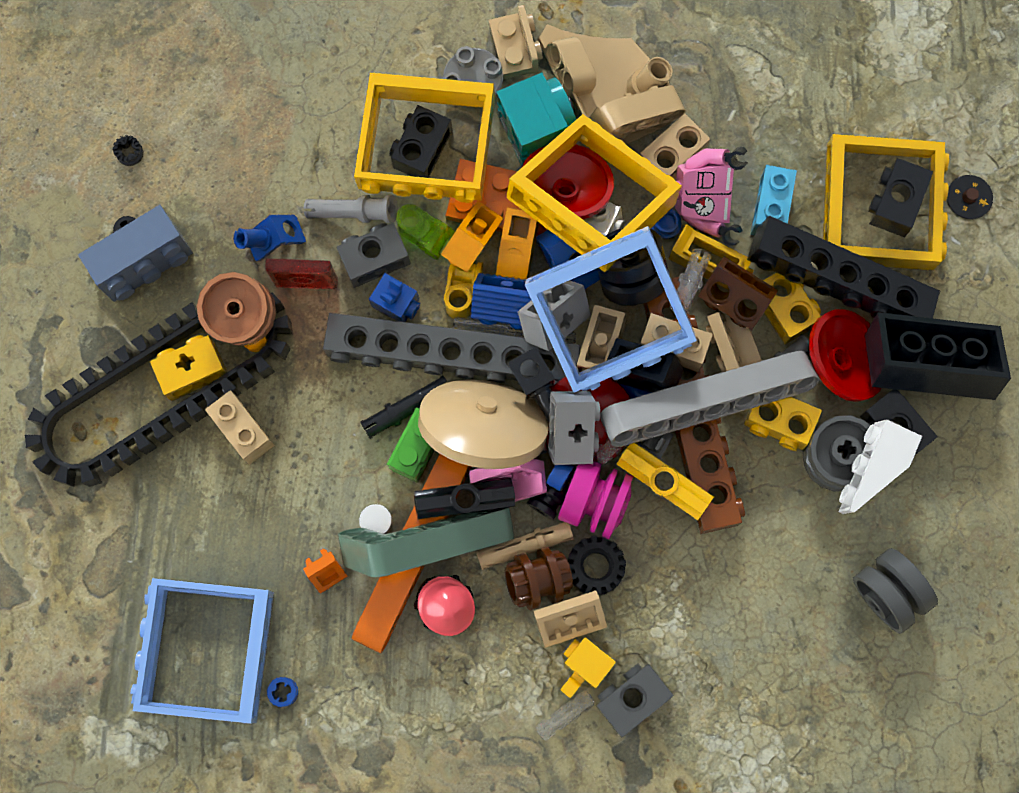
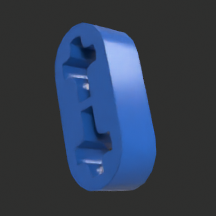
[546,464,576,492]

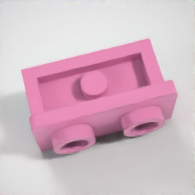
[469,459,547,502]

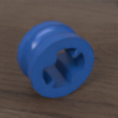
[267,677,299,707]

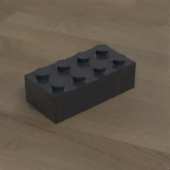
[865,312,1011,400]

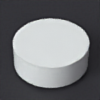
[359,504,392,534]

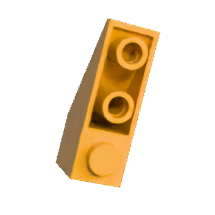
[496,207,540,280]

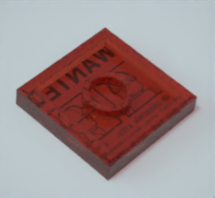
[265,258,338,289]

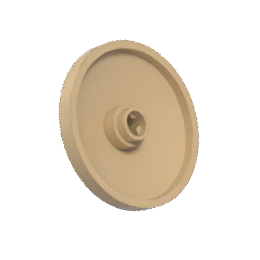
[418,379,549,469]

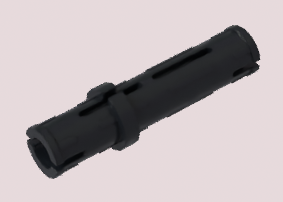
[360,375,447,439]

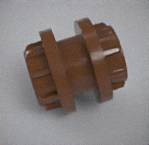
[504,547,573,611]

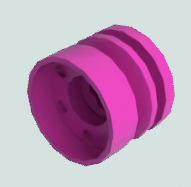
[558,460,633,539]

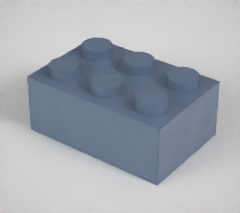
[78,205,193,302]

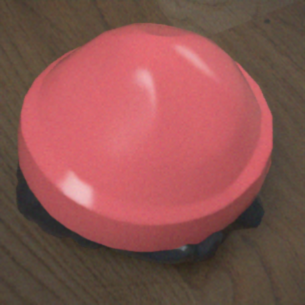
[414,575,475,636]

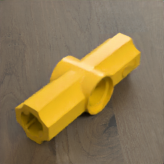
[617,443,714,520]

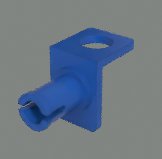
[233,215,306,261]

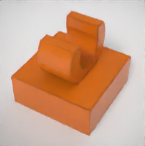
[303,549,348,594]

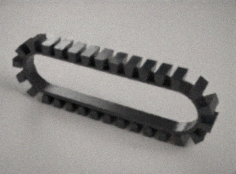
[25,292,293,487]

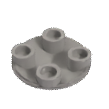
[443,46,503,96]

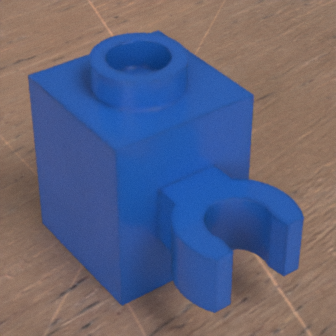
[369,273,421,322]

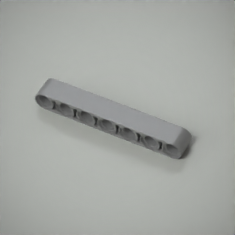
[600,351,819,447]

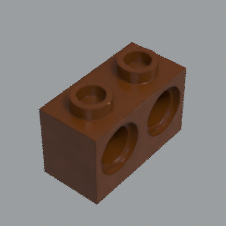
[698,256,778,330]

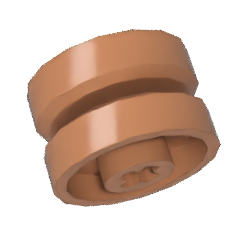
[197,272,276,346]

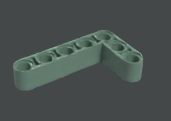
[338,507,514,577]

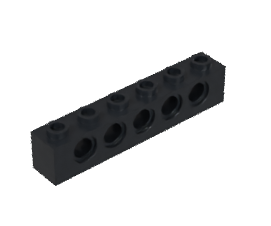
[747,216,940,318]

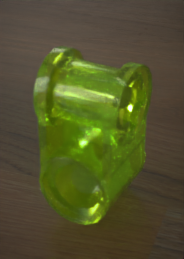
[396,204,455,260]

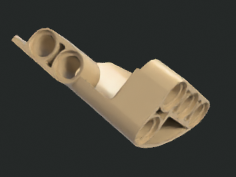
[538,24,686,144]

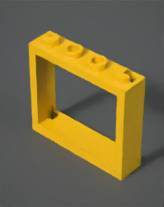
[354,73,495,203]
[506,114,682,272]
[823,134,949,270]

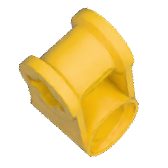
[444,262,483,320]

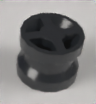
[527,484,565,520]

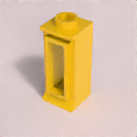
[669,224,754,290]

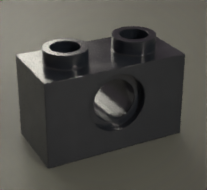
[868,158,934,238]
[860,389,938,456]

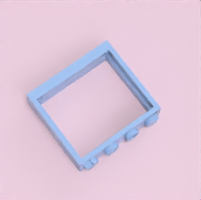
[525,226,697,393]
[130,578,274,724]

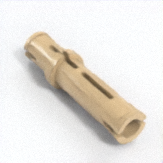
[476,522,574,570]

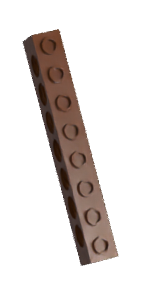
[643,277,745,534]

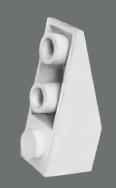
[839,419,922,514]

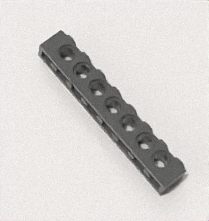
[323,313,580,385]

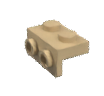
[706,312,762,372]

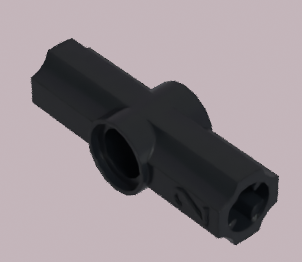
[414,478,515,520]

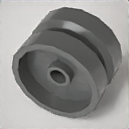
[803,415,870,491]
[853,548,938,634]

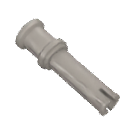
[304,195,398,223]

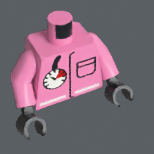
[675,147,748,246]

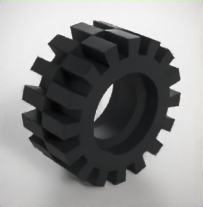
[567,536,626,595]

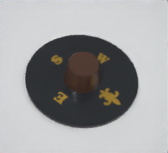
[947,175,993,219]

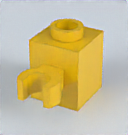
[560,637,616,698]

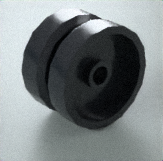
[596,228,670,306]

